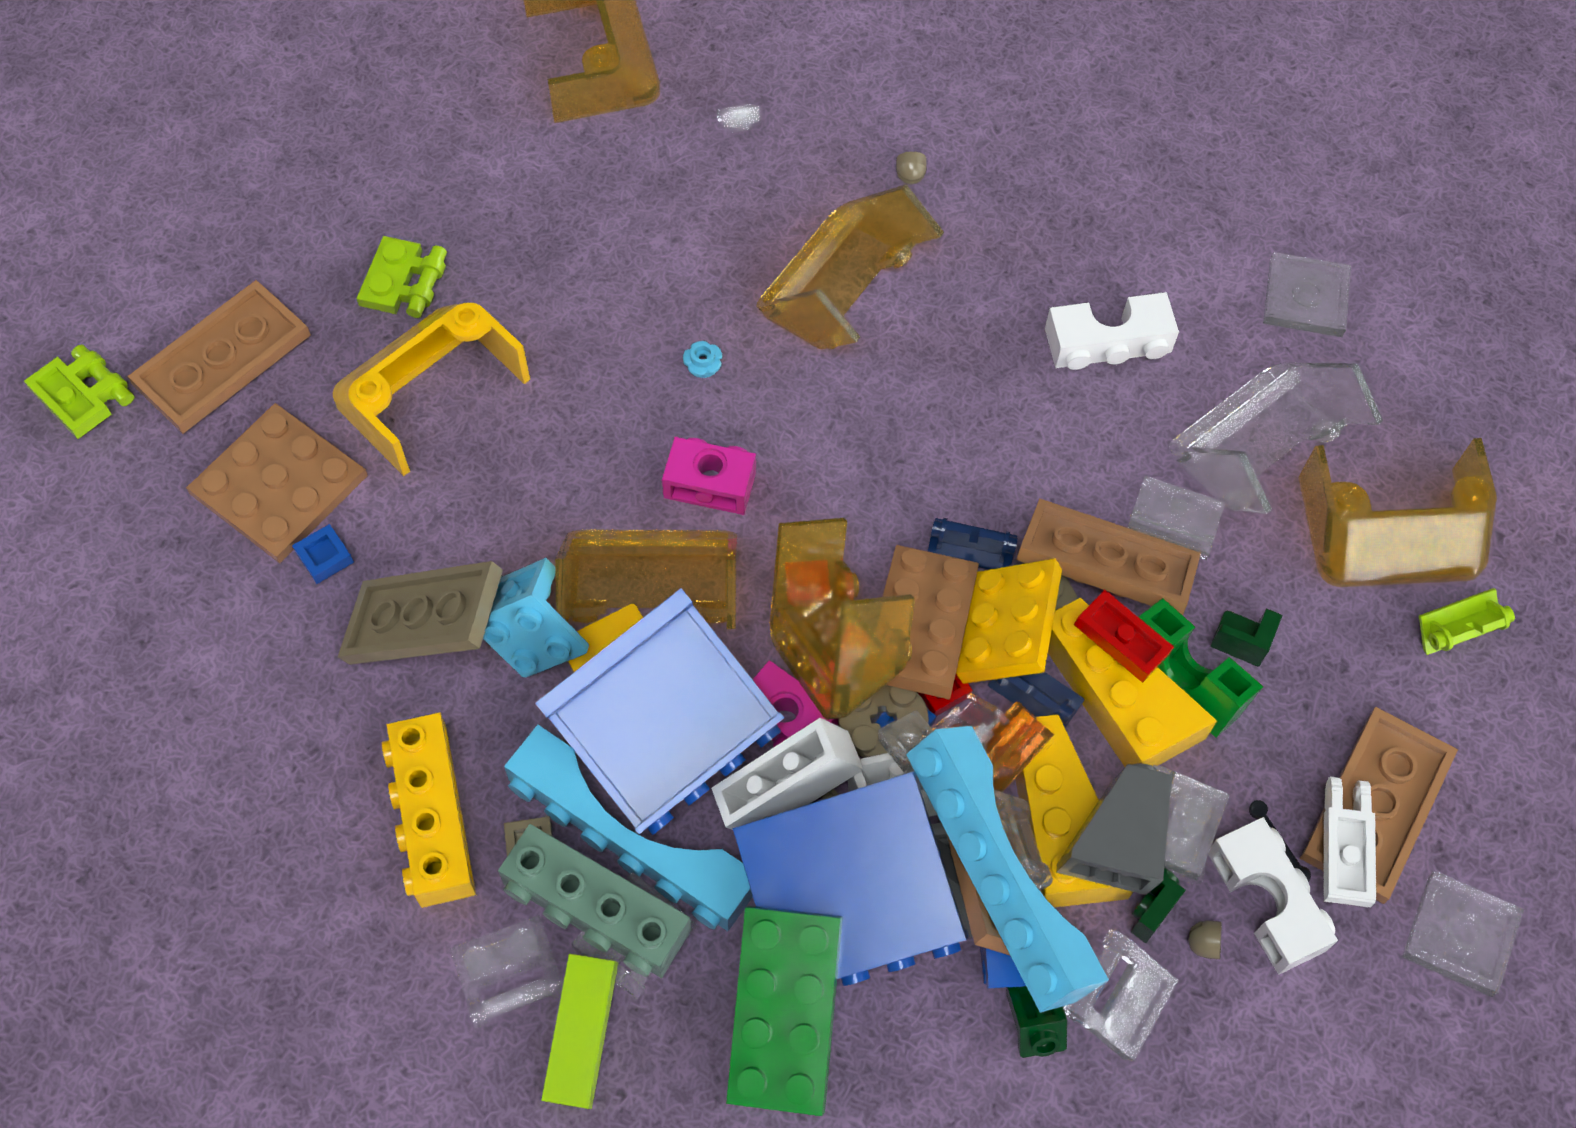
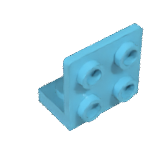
[483,558,589,678]

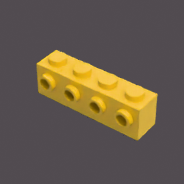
[382,712,476,908]

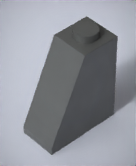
[1056,763,1173,895]

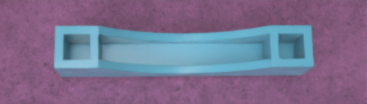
[504,725,753,931]
[906,726,1109,1013]

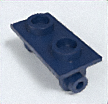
[927,517,1018,570]
[987,671,1085,728]

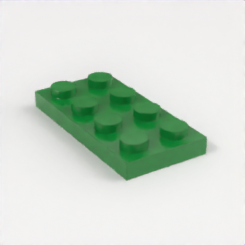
[726,906,843,1116]

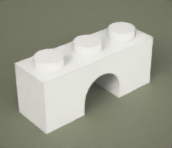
[1045,292,1179,370]
[1207,817,1338,975]

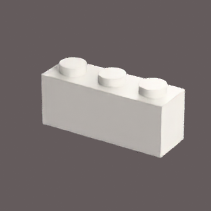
[711,718,864,830]

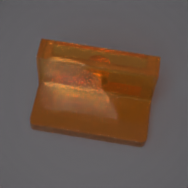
[980,702,1055,800]

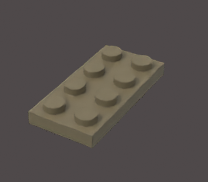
[338,561,503,665]

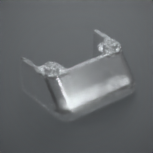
[1168,362,1383,514]

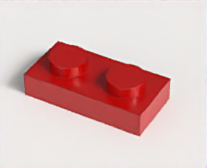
[1074,590,1174,683]

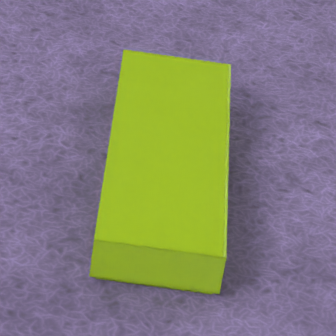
[541,954,619,1109]

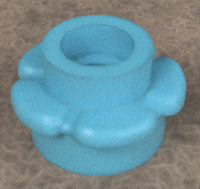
[683,341,722,378]

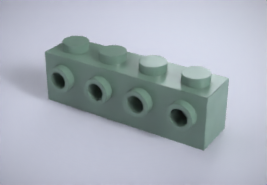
[498,824,692,978]

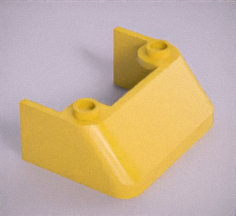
[333,303,530,476]

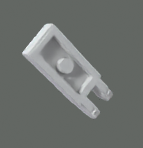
[1324,777,1376,907]

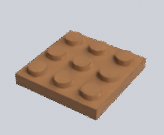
[186,403,368,563]

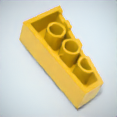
[1048,598,1217,767]
[1008,715,1133,907]

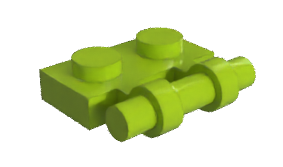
[356,236,447,318]
[24,344,134,439]

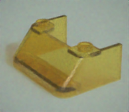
[523,0,660,123]
[756,184,944,350]
[1298,438,1497,587]
[770,518,915,720]
[555,529,737,629]

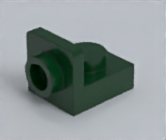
[1131,868,1186,943]
[1006,986,1067,1058]

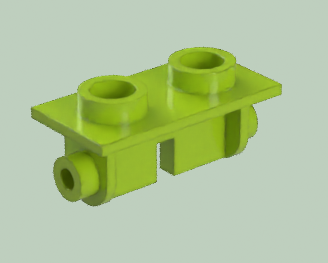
[1419,588,1515,655]

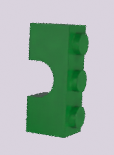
[1139,598,1263,738]

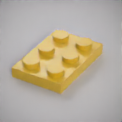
[956,558,1062,684]

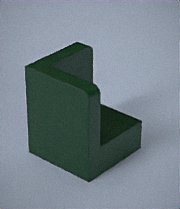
[1210,608,1283,667]

